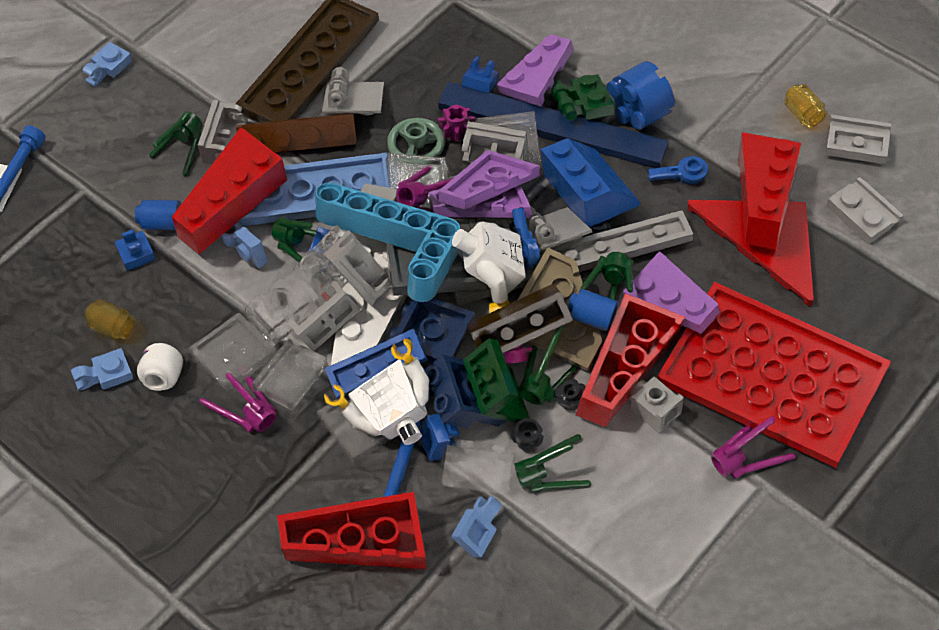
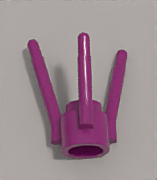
[396,166,453,213]
[200,371,277,433]
[710,417,796,479]

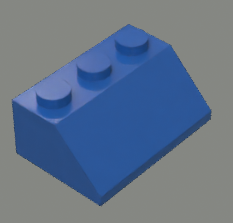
[541,138,640,227]

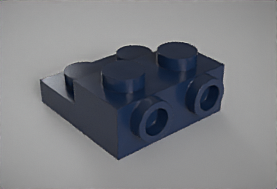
[388,298,475,365]
[426,354,507,428]

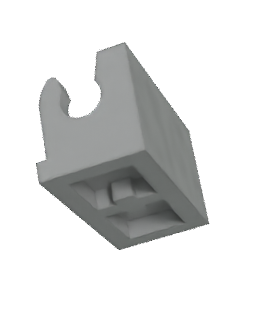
[198,100,248,164]
[462,121,528,165]
[323,230,391,306]
[287,280,361,352]

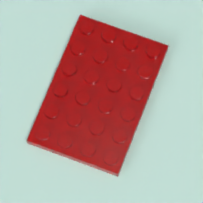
[657,282,891,468]

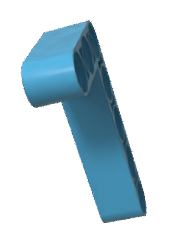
[315,183,460,302]

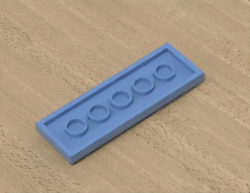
[231,153,392,228]

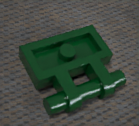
[551,74,615,121]

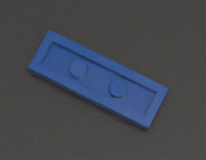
[325,329,428,399]

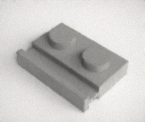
[825,115,891,164]
[826,177,903,244]

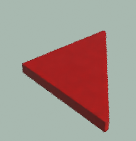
[687,200,814,306]

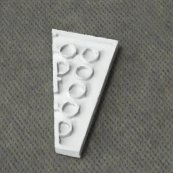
[331,232,407,365]

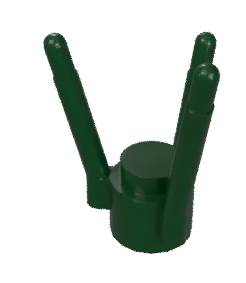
[149,112,203,176]
[272,217,341,273]
[580,252,634,300]
[518,325,577,405]
[514,434,591,493]

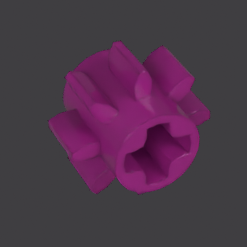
[438,104,475,142]

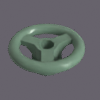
[387,118,445,165]

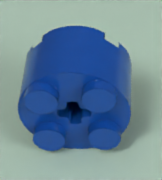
[607,61,675,130]

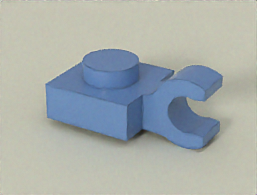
[82,42,132,87]
[221,222,268,269]
[71,348,133,391]
[451,496,502,558]

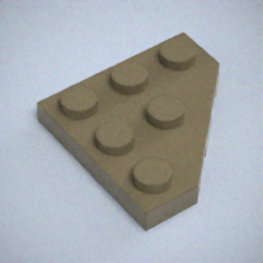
[518,247,603,372]

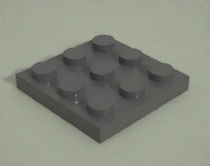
[385,217,488,296]

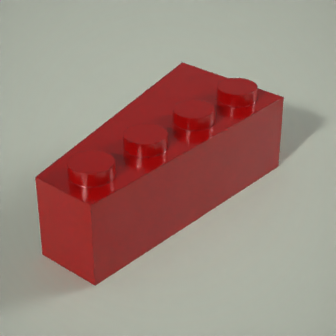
[172,128,287,254]
[738,132,801,250]
[576,293,685,427]
[277,492,427,569]

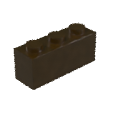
[467,283,573,353]

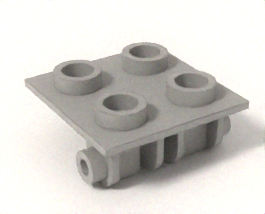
[322,67,384,115]
[512,206,592,252]

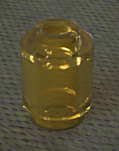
[784,84,827,127]
[85,299,135,339]

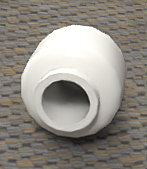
[137,343,183,391]

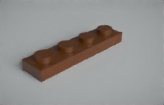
[236,113,357,152]

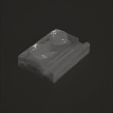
[252,338,328,410]

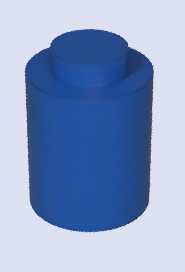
[135,200,181,230]
[568,289,619,332]

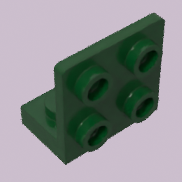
[463,338,530,423]

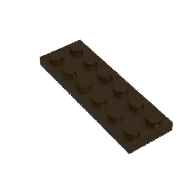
[235,0,379,122]

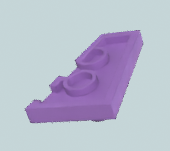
[496,34,574,106]
[438,150,539,210]
[428,185,531,218]

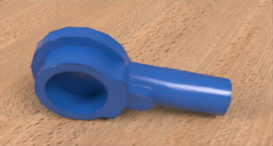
[647,156,708,185]
[512,208,540,270]

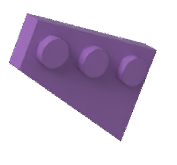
[623,251,720,334]

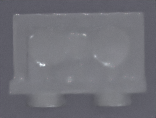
[442,439,516,495]

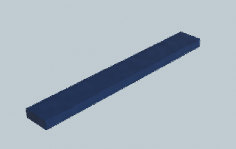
[438,82,669,168]

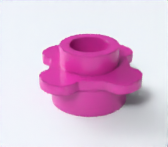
[503,344,532,364]

